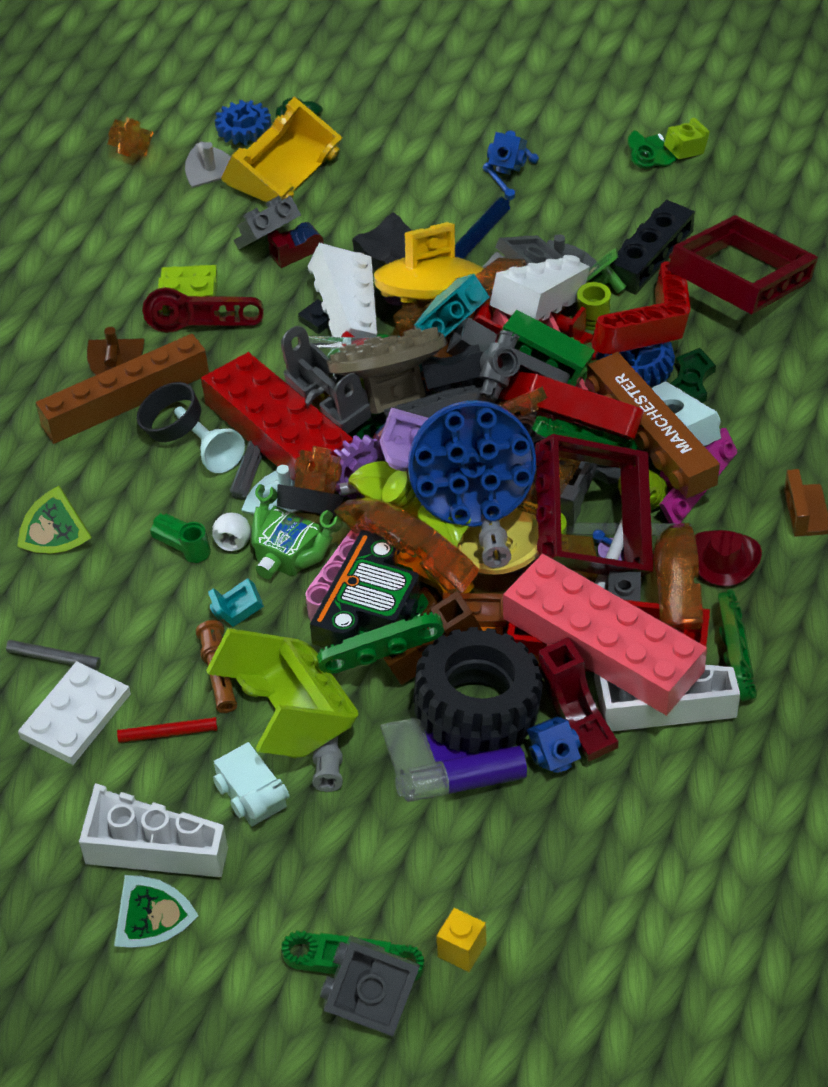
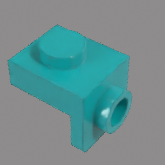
[208,578,264,627]

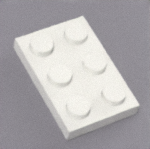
[18,661,131,765]

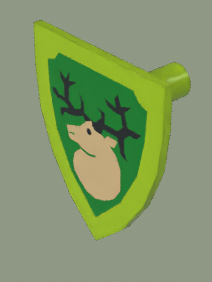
[17,485,92,554]

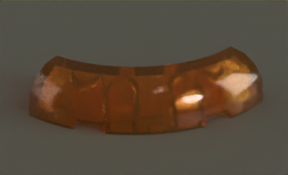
[334,497,479,595]
[652,523,703,630]

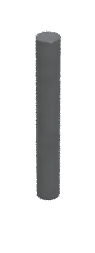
[6,640,101,670]

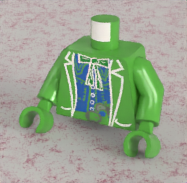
[251,484,343,579]

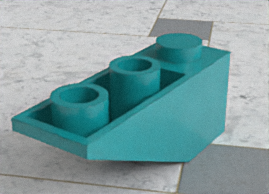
[414,274,490,337]

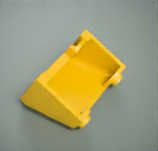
[221,97,343,203]

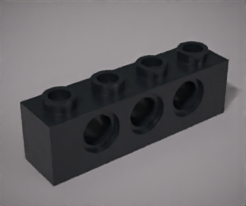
[608,199,695,295]

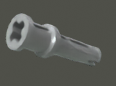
[479,510,511,568]
[312,736,343,792]

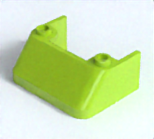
[206,628,359,758]

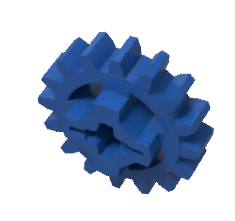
[215,100,272,145]

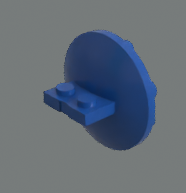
[408,400,536,527]

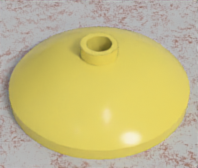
[456,502,539,575]

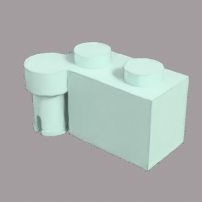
[213,742,290,827]

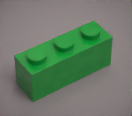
[497,309,595,386]

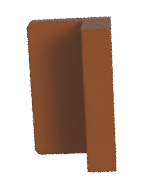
[784,469,828,537]

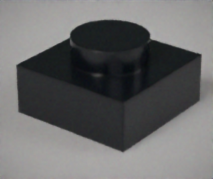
[298,299,330,334]

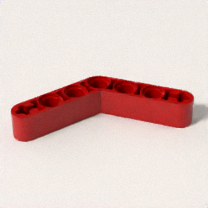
[591,261,691,354]
[495,372,644,440]

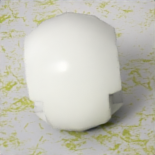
[212,513,251,551]

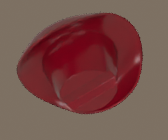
[689,530,762,586]

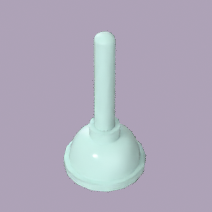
[174,407,245,473]

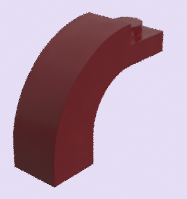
[539,637,619,762]

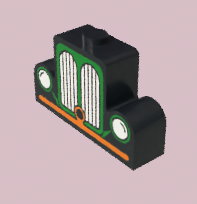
[310,530,420,648]

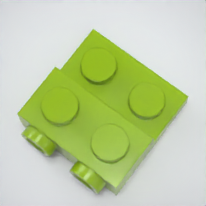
[158,265,218,313]

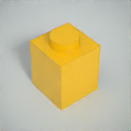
[437,908,486,972]

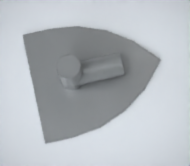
[185,142,231,188]

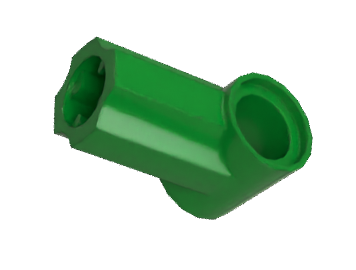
[150,513,211,563]

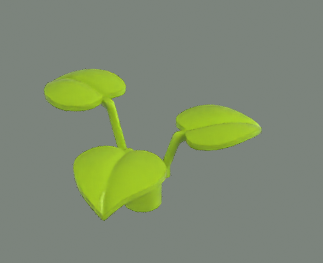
[348,461,471,549]

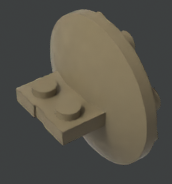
[327,327,446,414]

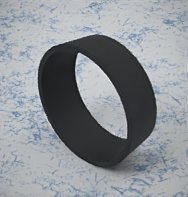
[137,382,201,442]
[277,484,344,517]

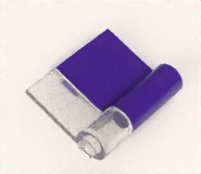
[381,717,527,802]

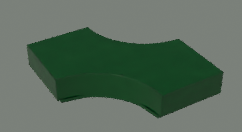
[670,348,716,403]

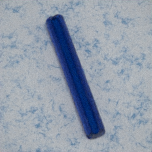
[455,197,510,259]

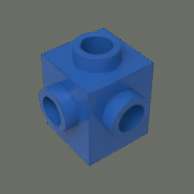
[487,132,527,175]
[527,717,581,773]

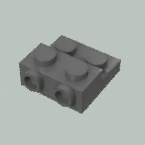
[234,196,301,249]
[496,235,563,267]
[320,935,420,1036]

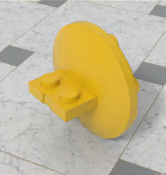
[374,222,487,303]

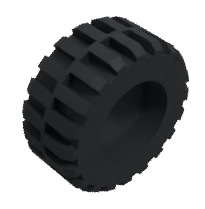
[413,627,543,754]

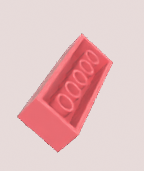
[503,553,707,716]

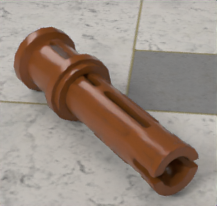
[195,620,237,713]

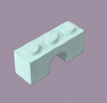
[652,381,721,446]

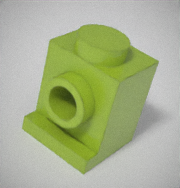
[664,117,710,159]

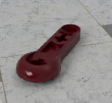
[142,287,264,333]

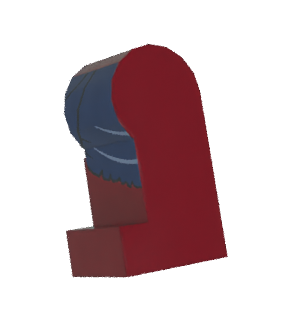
[267,222,323,268]

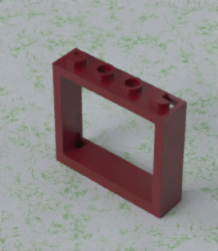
[668,215,818,315]
[535,434,654,577]

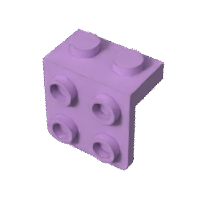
[379,407,428,471]

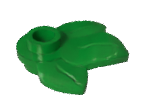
[627,130,677,169]

